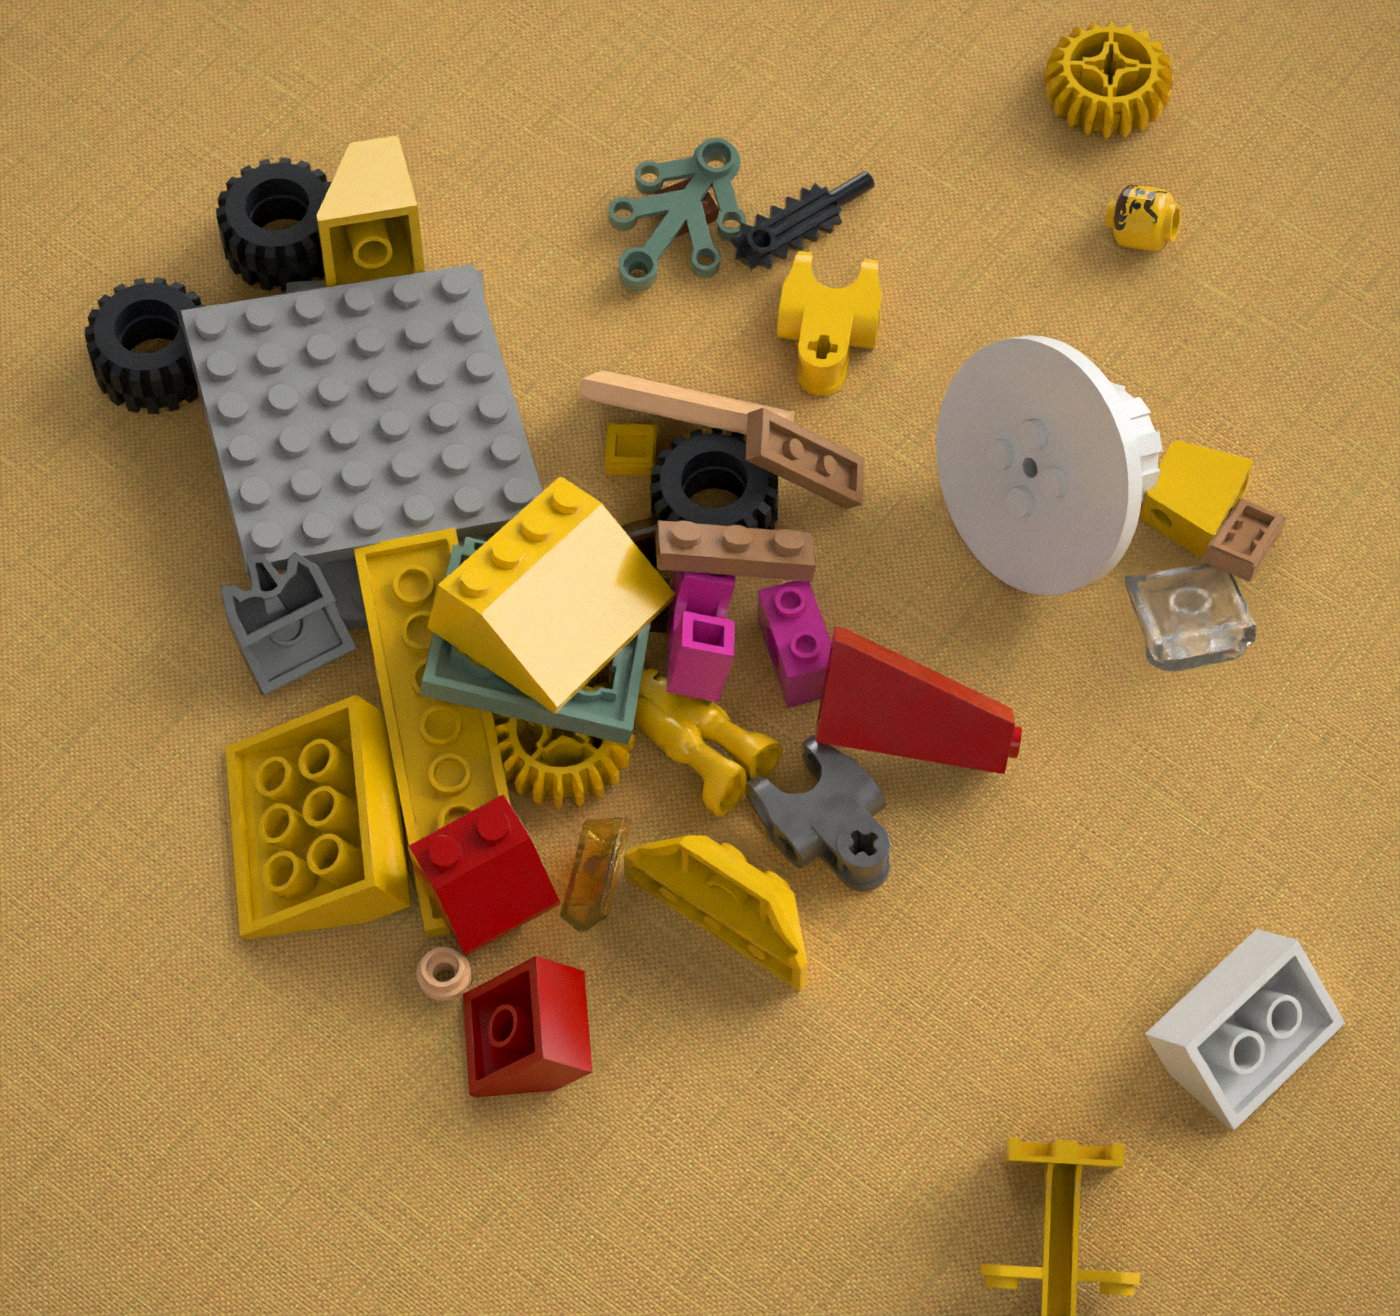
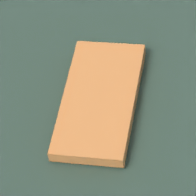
[579,370,795,435]

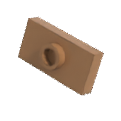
[1202,499,1287,582]

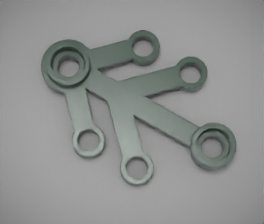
[609,138,746,291]

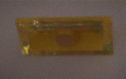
[559,817,632,932]

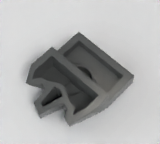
[221,552,357,696]

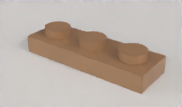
[746,408,865,509]
[655,520,816,582]

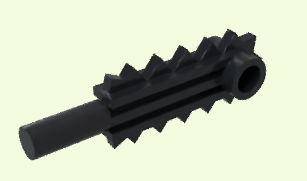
[729,171,874,271]

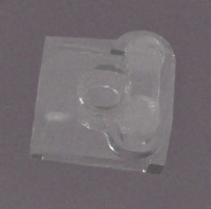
[1125,563,1256,671]

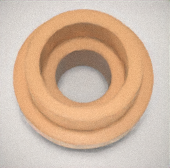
[416,947,471,1001]

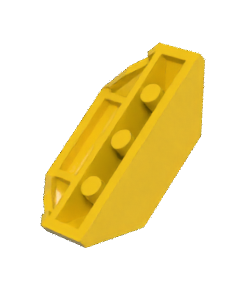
[623,836,807,992]

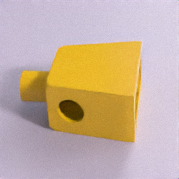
[1140,440,1254,559]

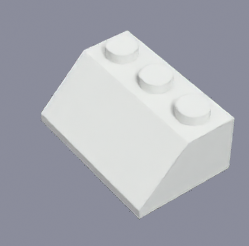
[1145,929,1345,1130]

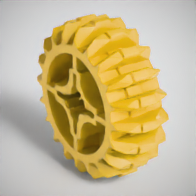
[1044,19,1174,140]
[495,679,634,810]

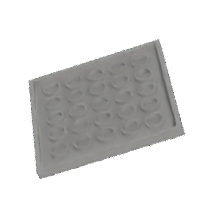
[181,264,543,577]

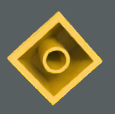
[317,135,425,287]

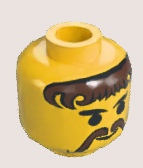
[1105,185,1181,252]

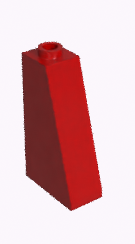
[816,626,1022,774]

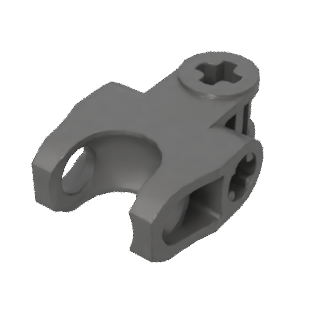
[746,735,891,892]

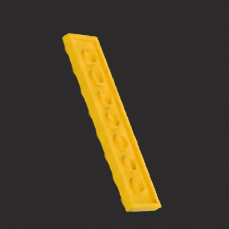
[354,528,511,938]

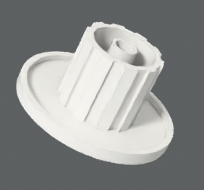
[936,335,1163,596]

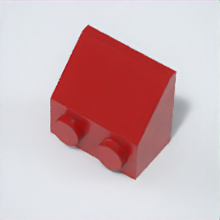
[408,794,560,957]
[463,956,593,1098]

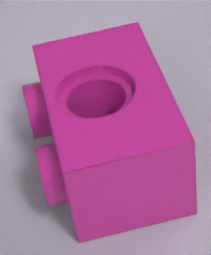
[758,580,831,708]

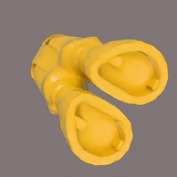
[607,667,783,817]

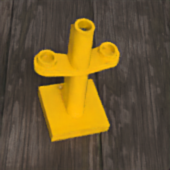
[979,1137,1140,1316]

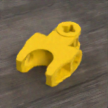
[777,251,882,396]

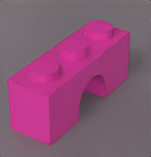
[667,571,735,702]

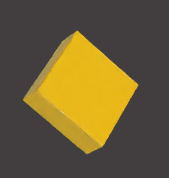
[605,423,658,476]

